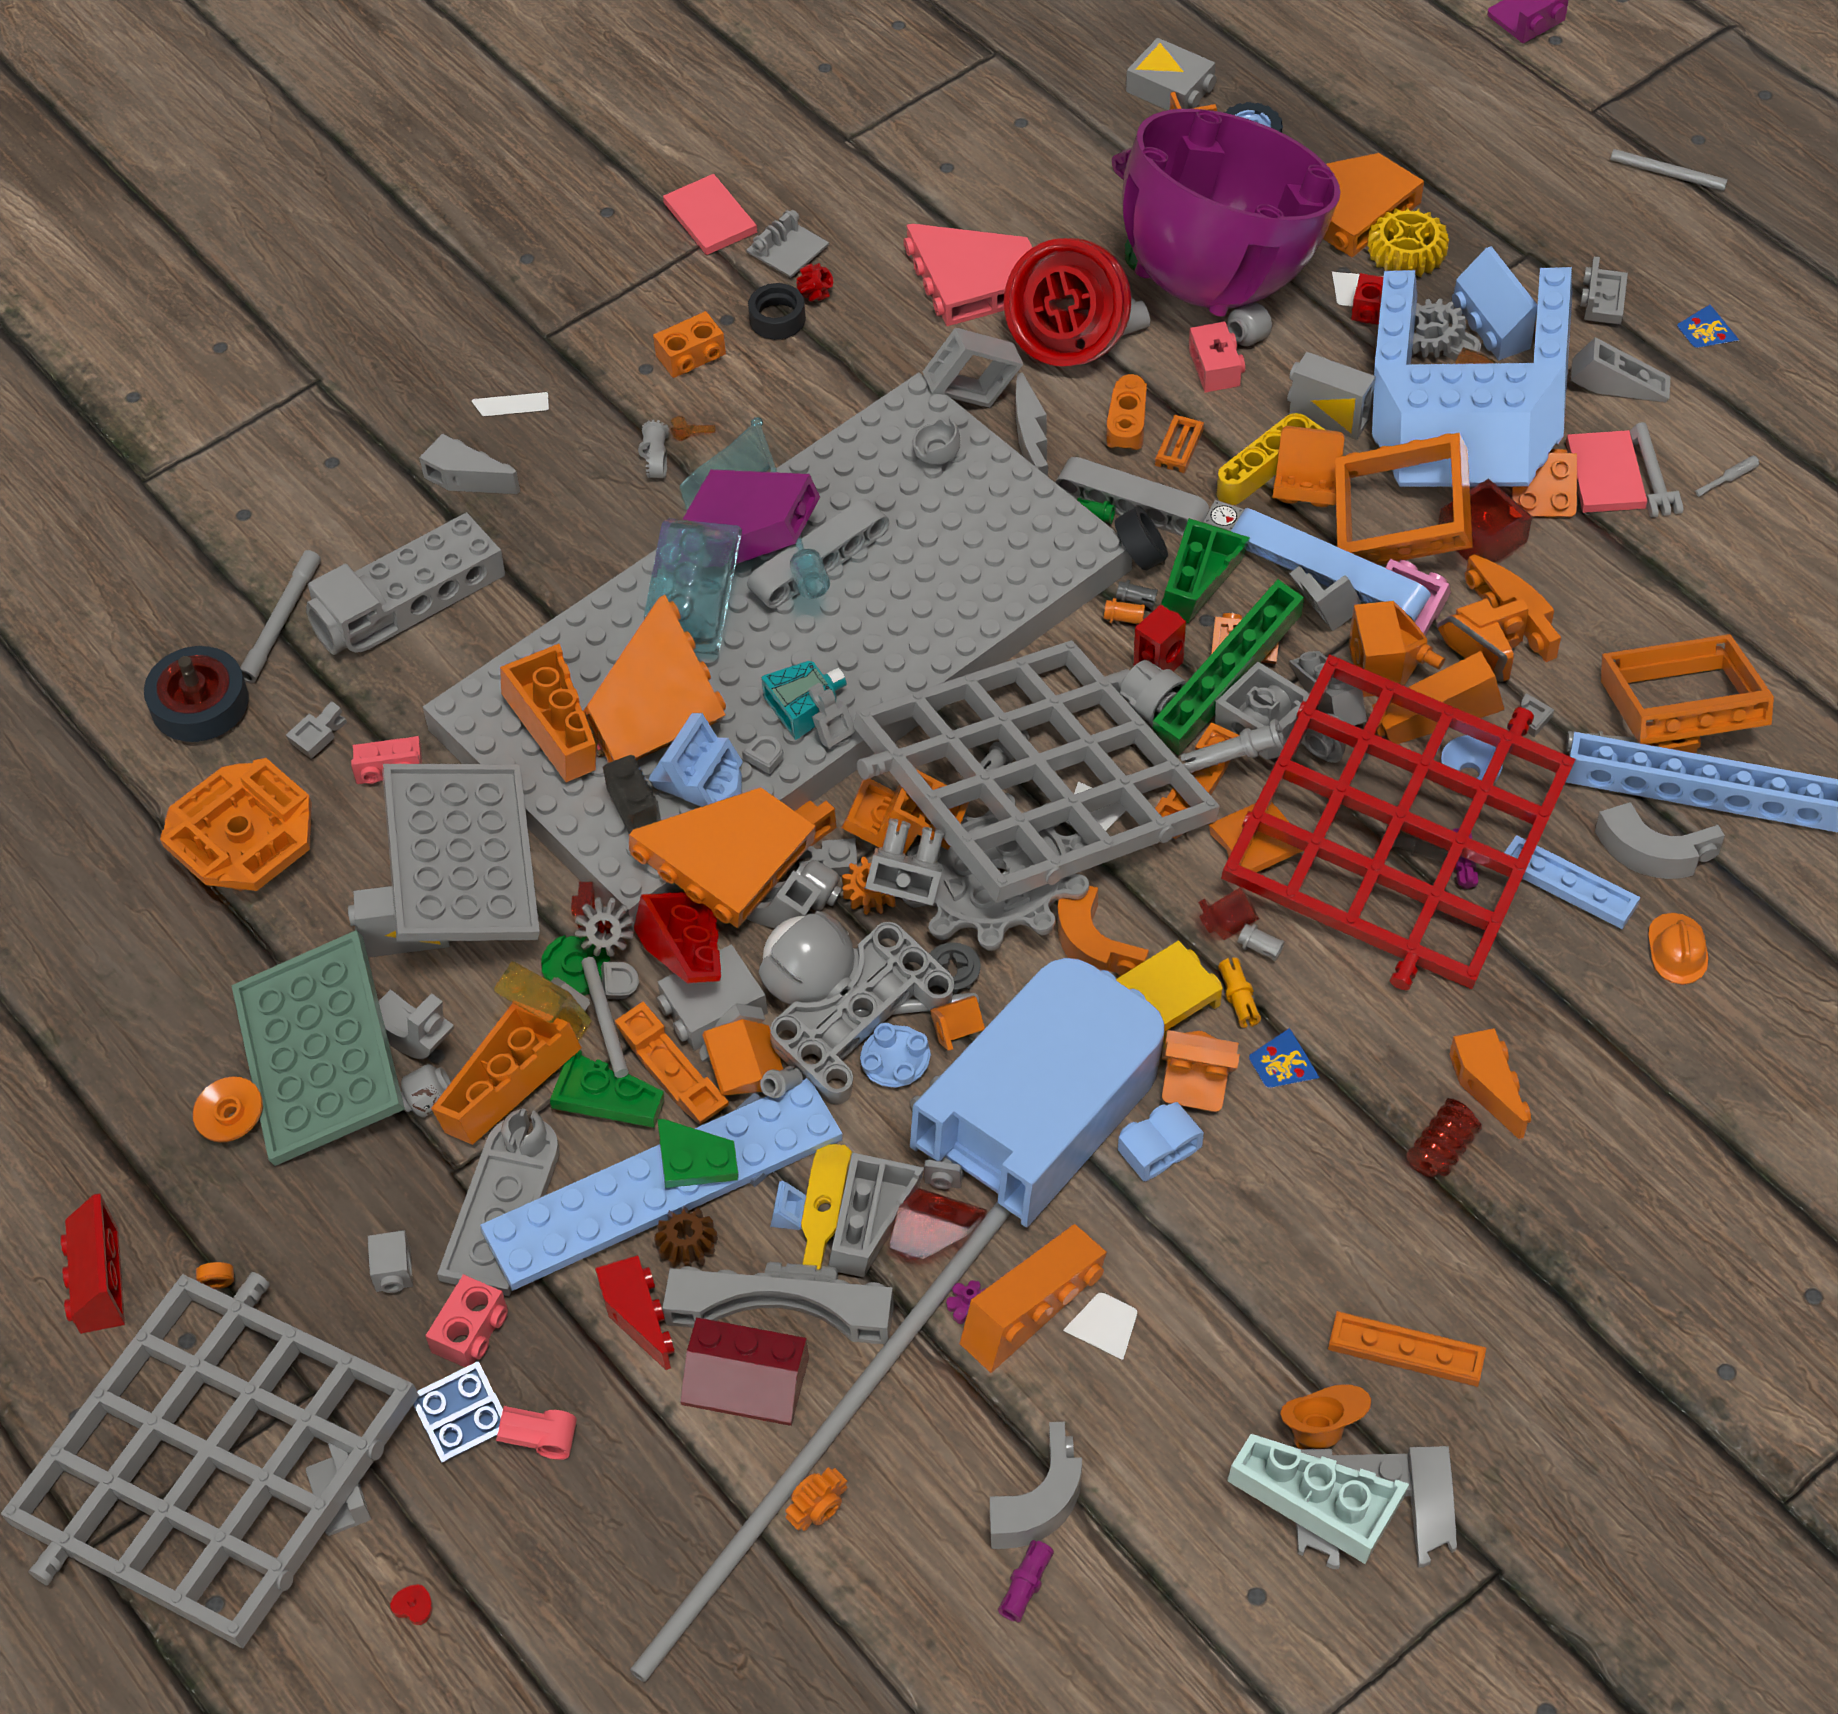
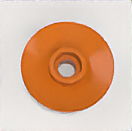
[193,1076,263,1142]

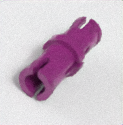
[998,1540,1054,1622]

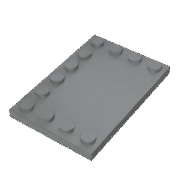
[382,764,540,942]

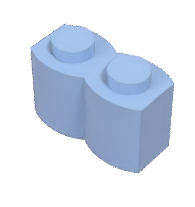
[1118,1102,1204,1181]

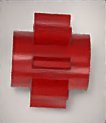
[796,263,833,302]

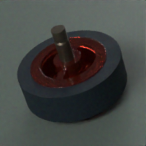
[144,646,249,742]

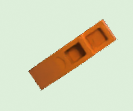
[1465,554,1561,663]

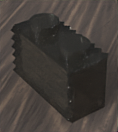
[602,755,661,834]

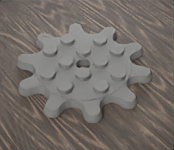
[902,793,1090,951]

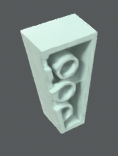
[1227,1434,1409,1564]

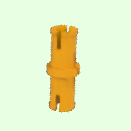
[1218,957,1261,1028]

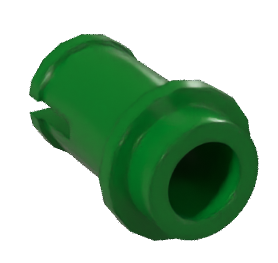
[1077,498,1116,524]

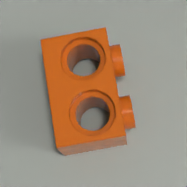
[653,311,726,378]

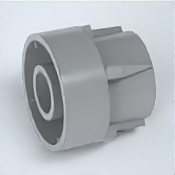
[1119,660,1186,727]

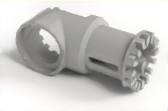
[638,420,670,478]

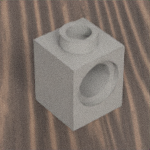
[368,1230,413,1293]

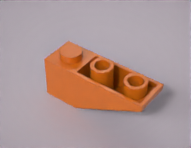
[1449,1028,1531,1139]

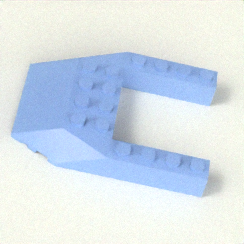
[1372,267,1572,487]

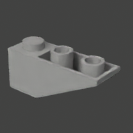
[419,434,520,494]
[1289,651,1367,726]

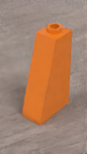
[1372,651,1504,744]

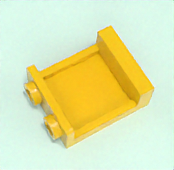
[1116,940,1223,1044]

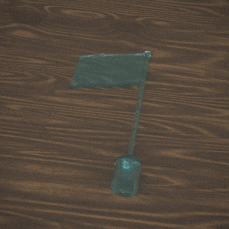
[680,417,830,599]

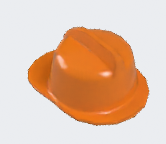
[1648,913,1708,985]
[1280,1385,1372,1449]

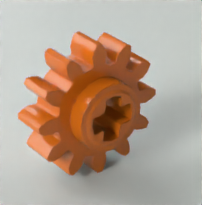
[842,857,896,915]
[785,1467,848,1531]

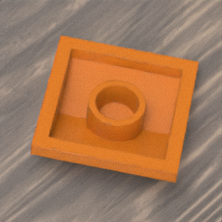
[702,1019,783,1096]

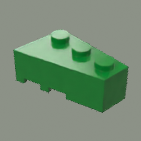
[1161,518,1250,623]

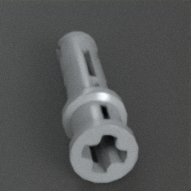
[1181,719,1285,773]

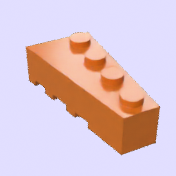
[500,643,596,782]
[431,1001,582,1145]
[959,1224,1107,1373]

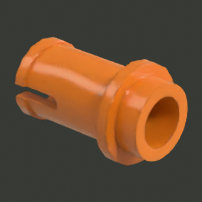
[1104,598,1145,624]

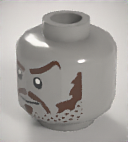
[401,1064,451,1117]

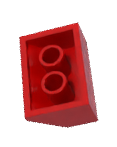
[61,1193,125,1334]

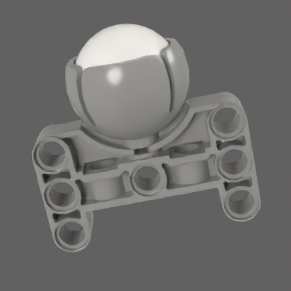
[759,911,954,1105]

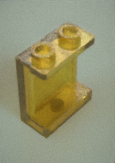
[494,961,592,1041]

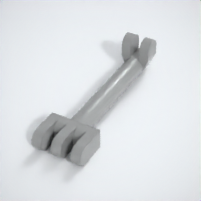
[1630,422,1683,518]

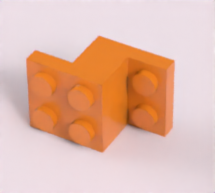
[841,769,969,854]

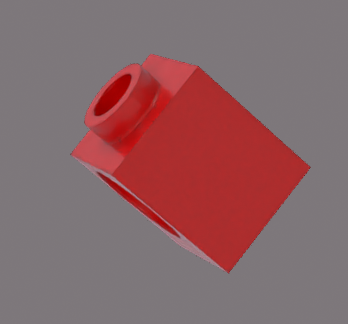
[1351,273,1384,325]

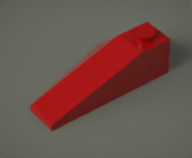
[634,892,721,983]

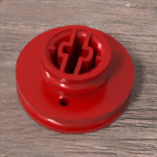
[1004,238,1131,366]

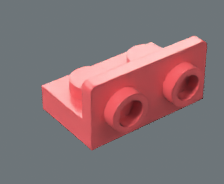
[351,736,422,784]

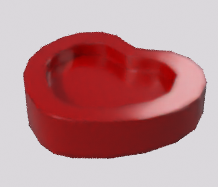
[390,1584,432,1625]

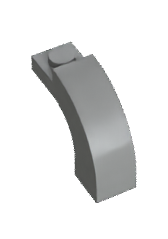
[1595,802,1725,879]
[746,870,822,928]
[379,989,454,1059]
[990,1422,1082,1549]

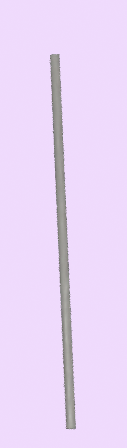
[630,1201,1011,1683]

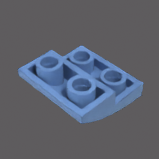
[413,1361,503,1463]

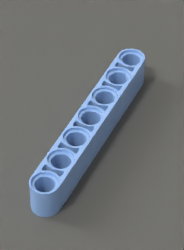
[1231,508,1431,622]

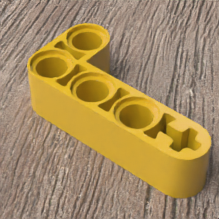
[1216,413,1325,505]

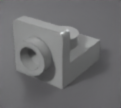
[924,1156,964,1189]

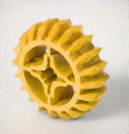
[1367,207,1449,278]

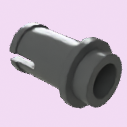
[1116,580,1158,610]

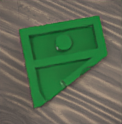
[657,1119,738,1188]

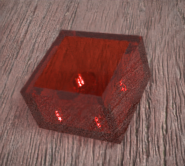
[1438,478,1532,563]

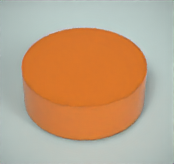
[196,1262,234,1289]

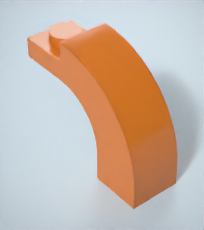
[1058,886,1149,976]

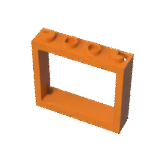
[1335,433,1473,565]
[1601,634,1774,744]

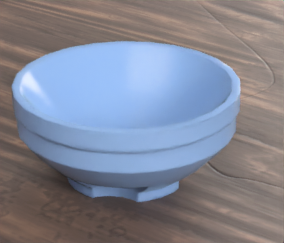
[1440,735,1503,783]

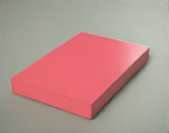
[663,174,757,255]
[1566,430,1647,513]

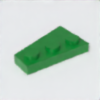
[550,1050,664,1127]

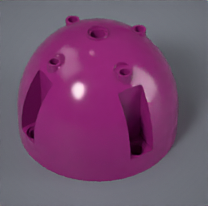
[1122,109,1340,316]

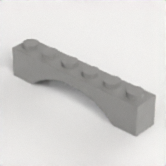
[663,1266,894,1345]

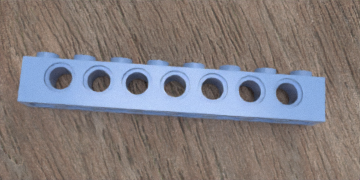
[1565,732,1838,832]

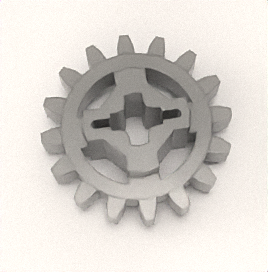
[1412,299,1466,358]

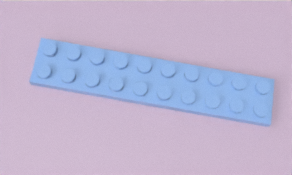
[480,1078,843,1291]

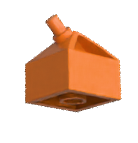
[1349,601,1445,697]

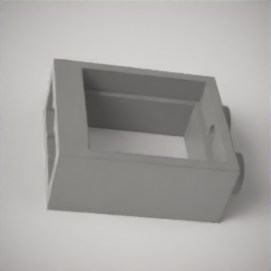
[922,327,1023,408]

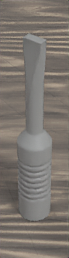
[1695,455,1759,497]

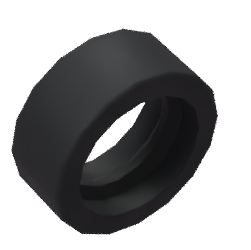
[748,283,806,340]
[1115,506,1168,571]

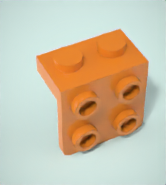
[1272,426,1345,507]
[1512,449,1577,517]

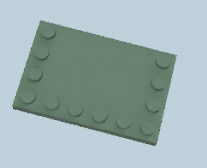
[231,930,405,1166]

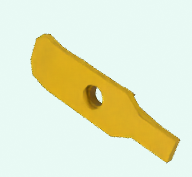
[801,1144,852,1270]

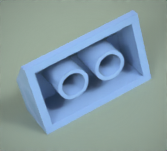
[1452,246,1537,361]

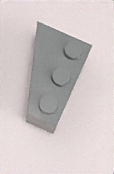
[828,1153,924,1277]

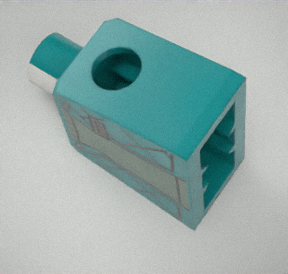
[761,661,847,740]

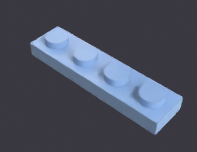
[1504,835,1640,929]

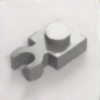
[799,838,857,875]

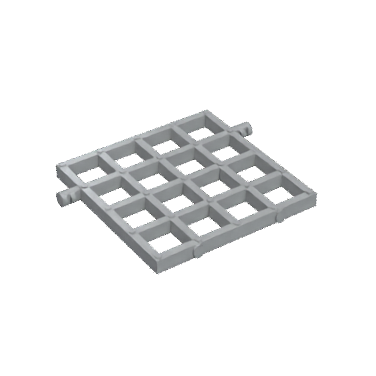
[853,640,1220,903]
[1,1272,419,1649]

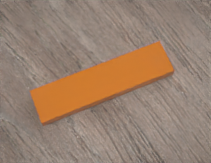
[1328,1311,1486,1387]

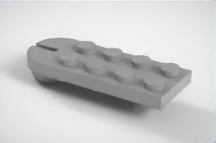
[437,1108,559,1296]

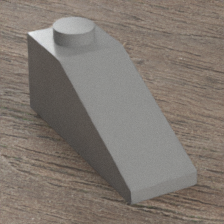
[1571,337,1671,403]

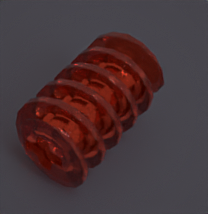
[1406,1098,1482,1177]

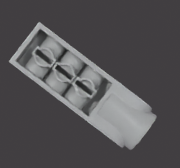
[306,512,505,655]

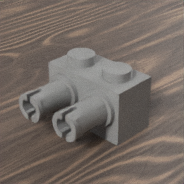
[865,818,945,906]

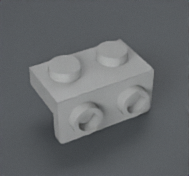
[1580,256,1628,324]

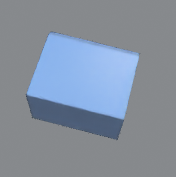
[770,1181,806,1230]

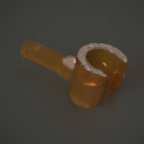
[670,416,715,441]

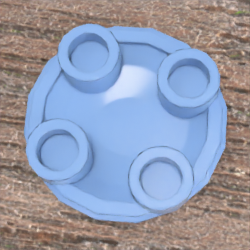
[860,1023,931,1088]

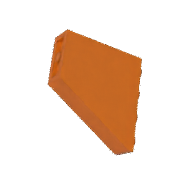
[1323,153,1424,257]
[583,595,726,772]
[629,787,816,928]

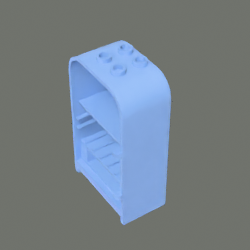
[910,958,1164,1228]

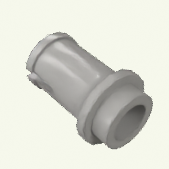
[1237,924,1285,961]
[760,1066,803,1098]

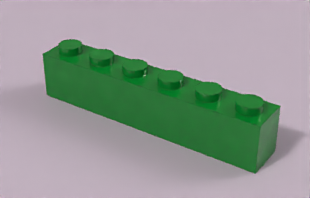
[1153,579,1304,756]

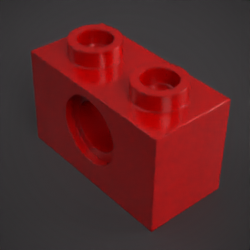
[1133,604,1186,671]

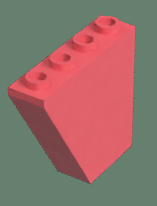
[903,224,1032,326]

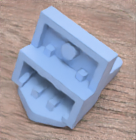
[649,713,743,807]

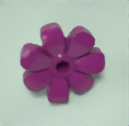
[946,1280,986,1324]

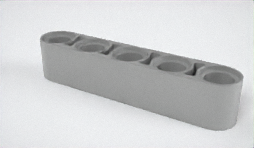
[1055,457,1209,536]
[747,499,890,608]

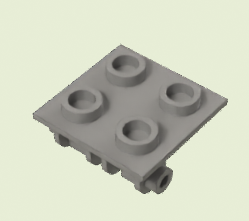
[746,210,829,278]

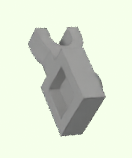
[808,683,856,748]
[286,702,347,759]

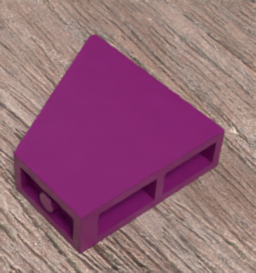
[658,469,820,585]

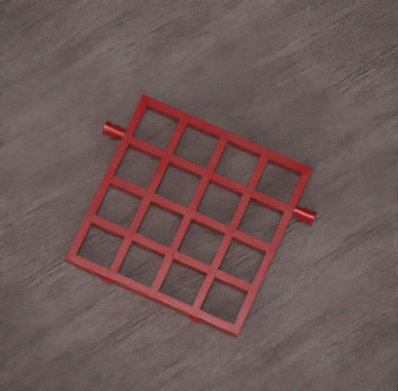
[1221,654,1576,990]

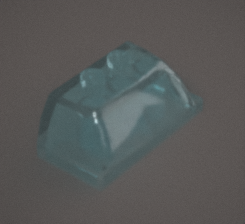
[644,518,742,655]

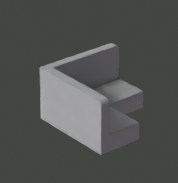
[1289,566,1362,631]

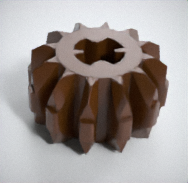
[654,1205,718,1268]

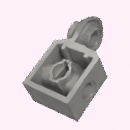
[1215,662,1346,763]

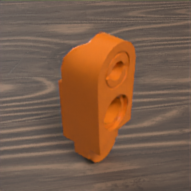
[1106,374,1147,450]

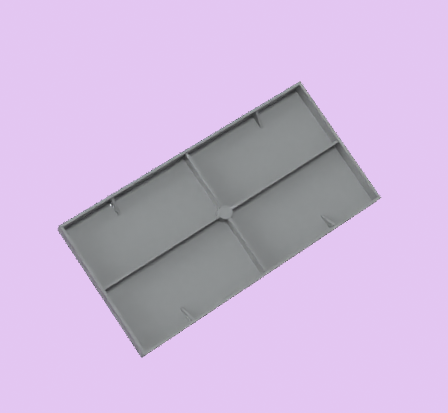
[423,373,1132,932]

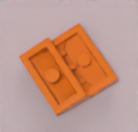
[1209,802,1303,873]

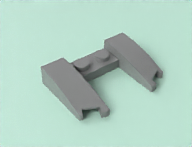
[1295,1446,1457,1569]

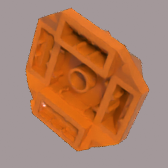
[160,758,312,891]

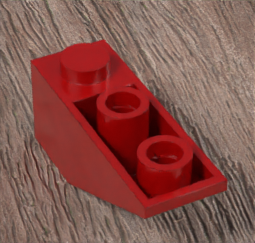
[595,1255,675,1370]

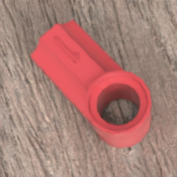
[496,1406,577,1460]

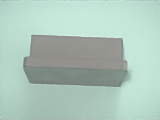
[306,1443,371,1536]

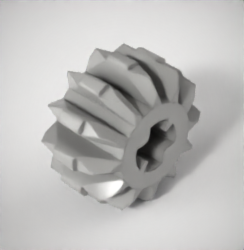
[575,897,634,957]

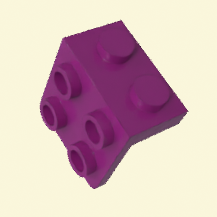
[1487,0,1569,44]

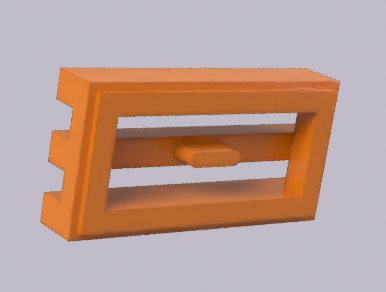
[1155,415,1204,473]

